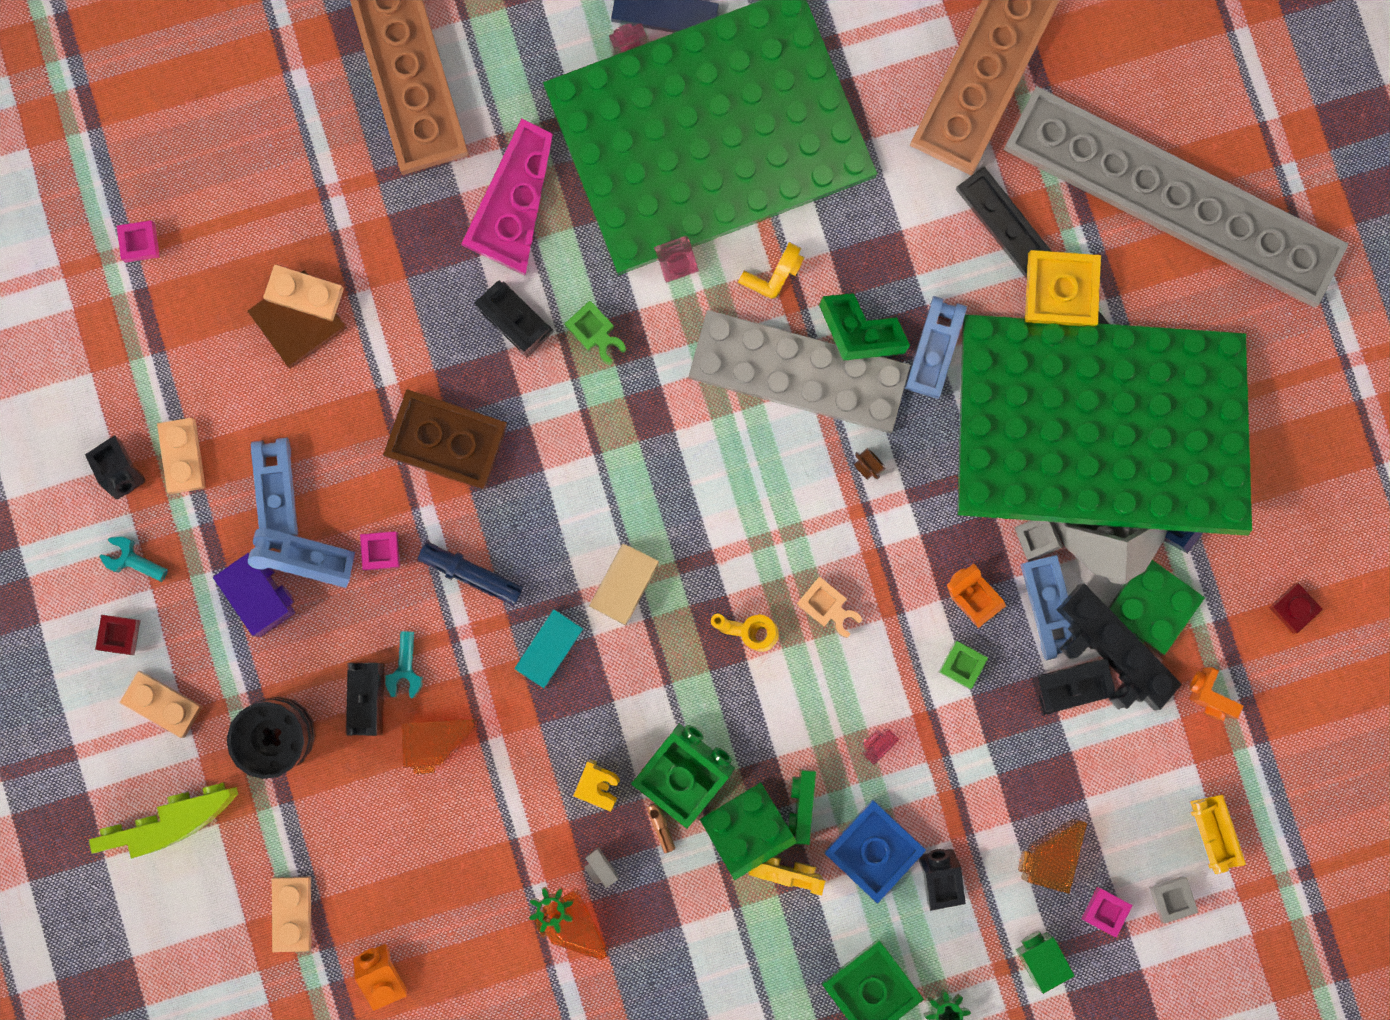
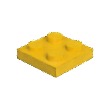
[1025,250,1101,327]

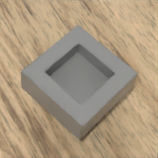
[1015,521,1063,561]
[584,847,619,888]
[1149,876,1199,924]

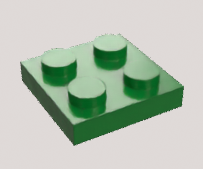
[1108,560,1205,655]
[699,782,797,880]
[821,939,924,1020]

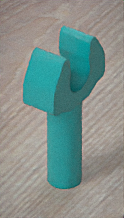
[99,537,168,582]
[385,631,423,698]

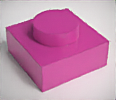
[117,220,160,263]
[360,531,400,571]
[1081,887,1133,938]

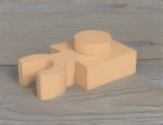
[796,576,862,638]

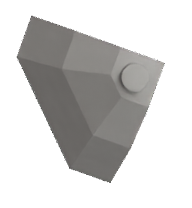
[1053,522,1167,583]

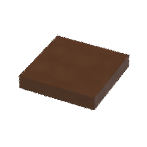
[247,270,347,369]

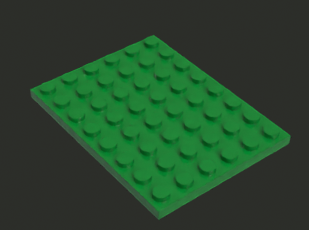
[543,0,877,276]
[957,314,1252,536]

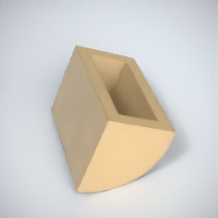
[589,544,659,626]

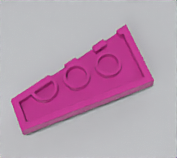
[461,118,553,276]

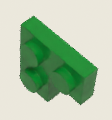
[819,293,910,361]

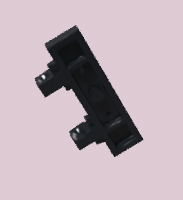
[1056,583,1182,710]

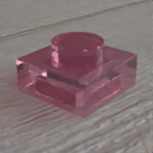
[609,23,647,56]
[654,235,699,283]
[861,729,899,765]

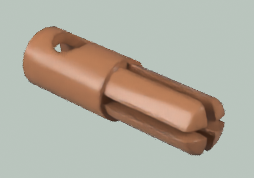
[646,803,675,853]

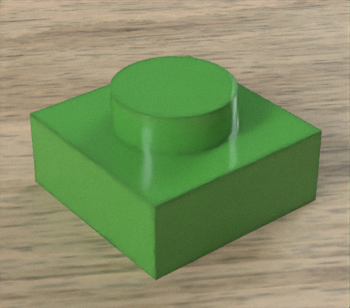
[938,641,988,690]

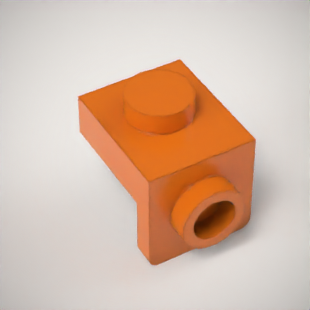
[947,564,1006,628]
[1189,667,1244,722]
[353,944,407,1011]

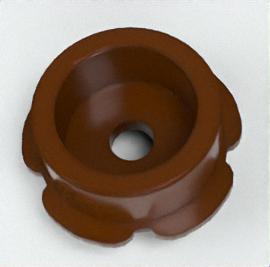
[854,447,886,480]

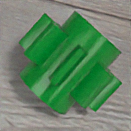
[529,887,574,933]
[923,989,971,1020]

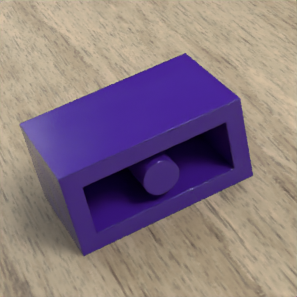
[213,553,296,637]

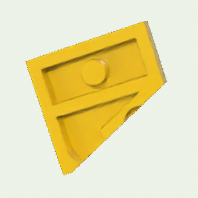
[748,856,825,896]

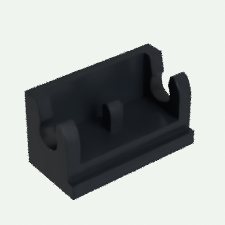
[474,280,554,358]
[1032,659,1115,716]
[346,663,384,736]

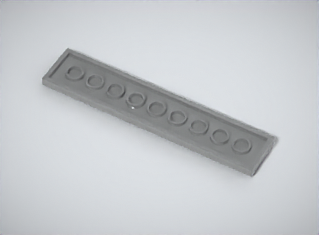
[1003,86,1349,308]

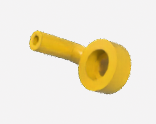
[738,242,805,299]
[711,614,779,652]

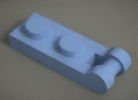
[905,296,967,399]
[251,437,298,536]
[248,528,355,588]
[1020,555,1072,661]

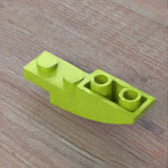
[89,783,238,859]

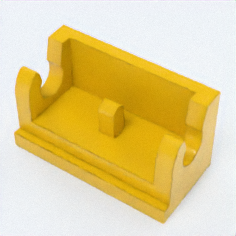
[573,759,620,812]

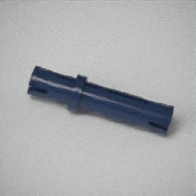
[417,541,523,607]

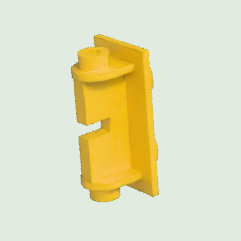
[1190,795,1246,874]

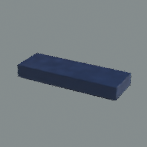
[611,0,719,33]

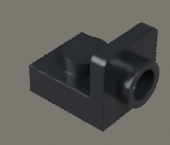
[85,435,145,499]
[919,849,966,911]

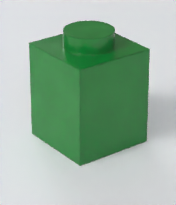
[1015,931,1075,994]

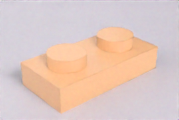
[263,265,344,321]
[157,418,206,494]
[119,671,203,738]
[272,876,312,952]

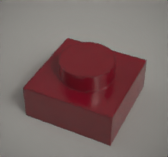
[1269,583,1323,634]
[95,615,141,655]

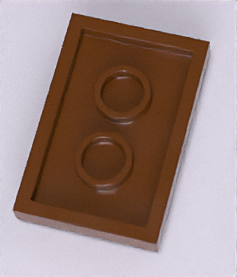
[383,389,508,491]

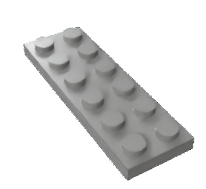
[688,310,910,434]

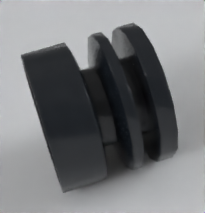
[227,696,316,779]

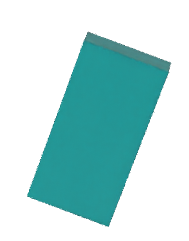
[514,609,584,689]

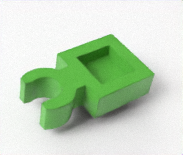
[564,301,626,365]

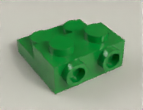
[631,723,735,829]

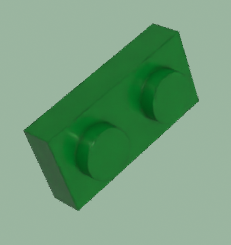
[788,769,816,845]

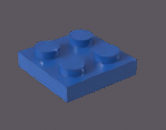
[823,800,926,904]

